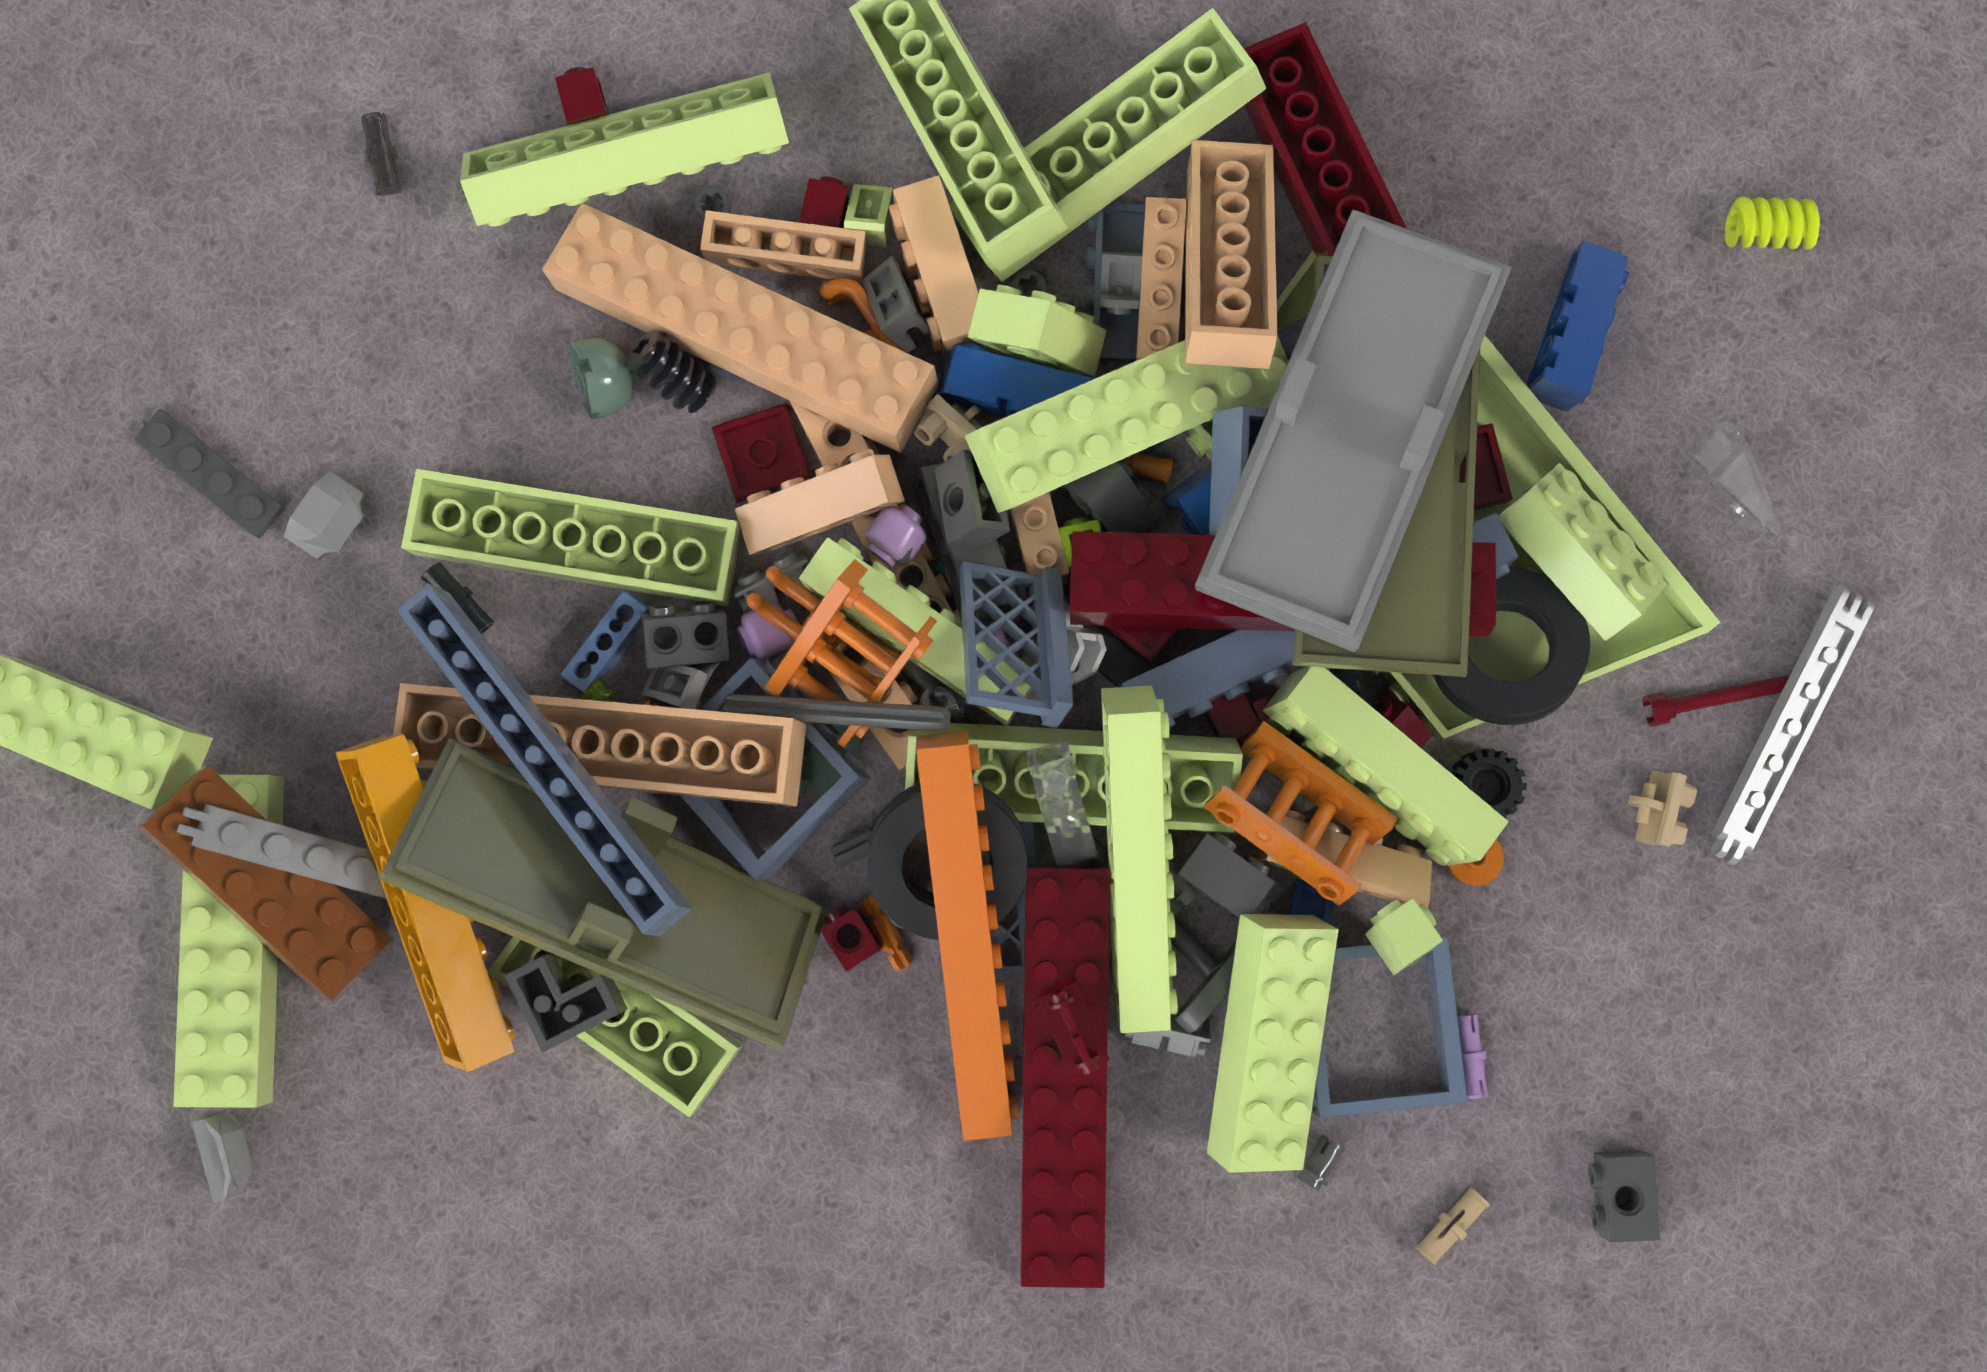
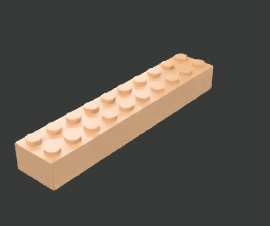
[542,203,939,453]
[393,683,807,807]

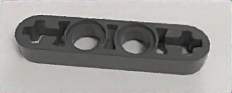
[1174,903,1284,1033]

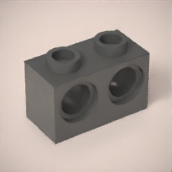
[640,601,729,668]

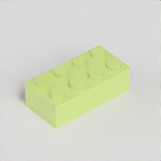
[1498,463,1667,641]

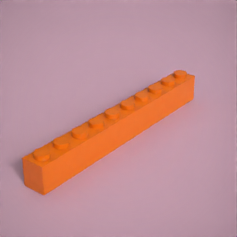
[916,731,1019,1141]

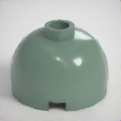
[570,337,639,420]

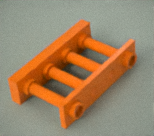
[764,559,937,748]
[1203,721,1398,906]

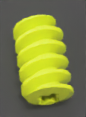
[1725,196,1820,250]

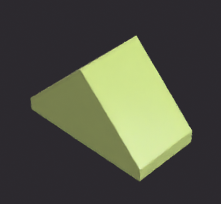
[844,184,893,247]

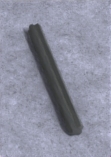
[723,694,951,731]

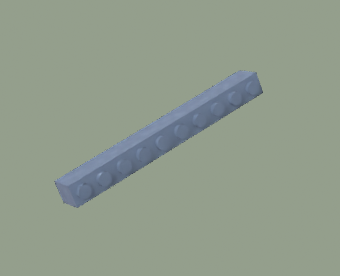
[1121,513,1518,728]
[397,583,693,936]

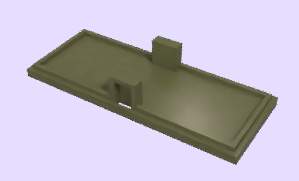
[1292,256,1480,677]
[379,739,828,1050]

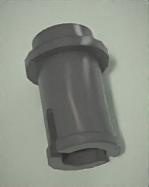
[1298,1135,1345,1191]

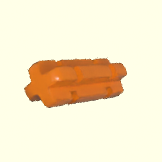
[860,895,913,971]

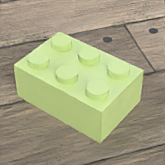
[968,285,1107,377]

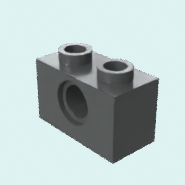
[934,450,1010,549]
[1588,1151,1660,1243]

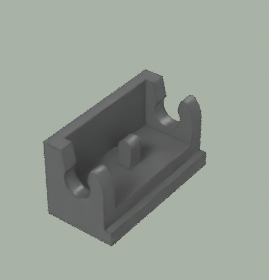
[862,256,929,353]

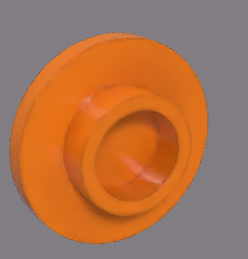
[1448,839,1504,886]

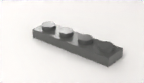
[134,408,285,538]

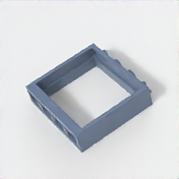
[680,658,871,880]
[1312,936,1468,1118]

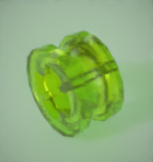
[580,678,617,702]

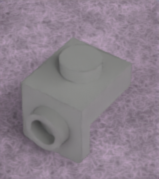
[1100,251,1143,315]

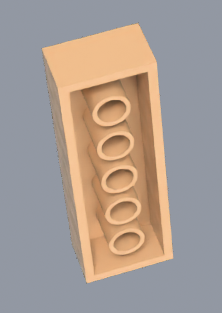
[1185,140,1277,369]

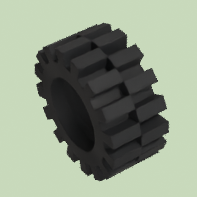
[1452,748,1527,818]

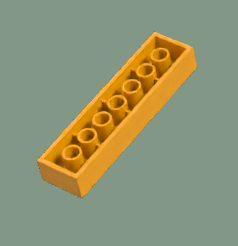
[335,734,515,1072]

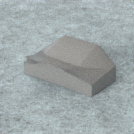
[283,471,366,560]
[642,661,721,710]
[192,1113,253,1203]

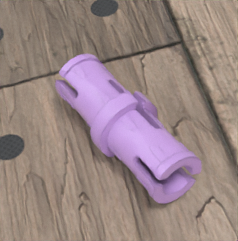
[1457,1013,1489,1099]

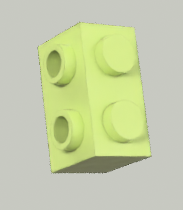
[1365,898,1443,975]

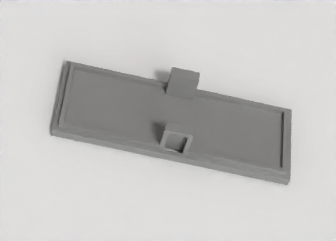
[1195,210,1512,652]

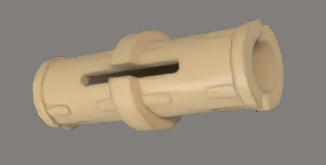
[1415,1187,1490,1266]

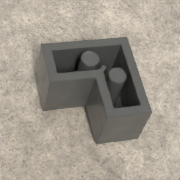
[1057,460,1158,533]
[1175,832,1275,921]
[504,954,628,1052]

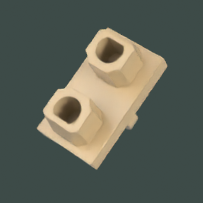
[914,394,983,462]
[1627,771,1697,847]

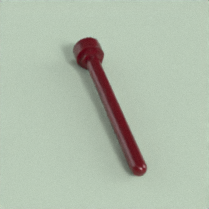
[1642,675,1790,727]

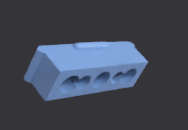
[560,591,651,698]

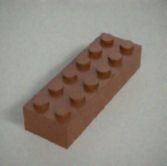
[138,765,392,1001]

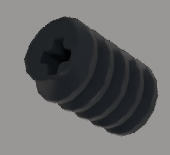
[626,330,717,413]

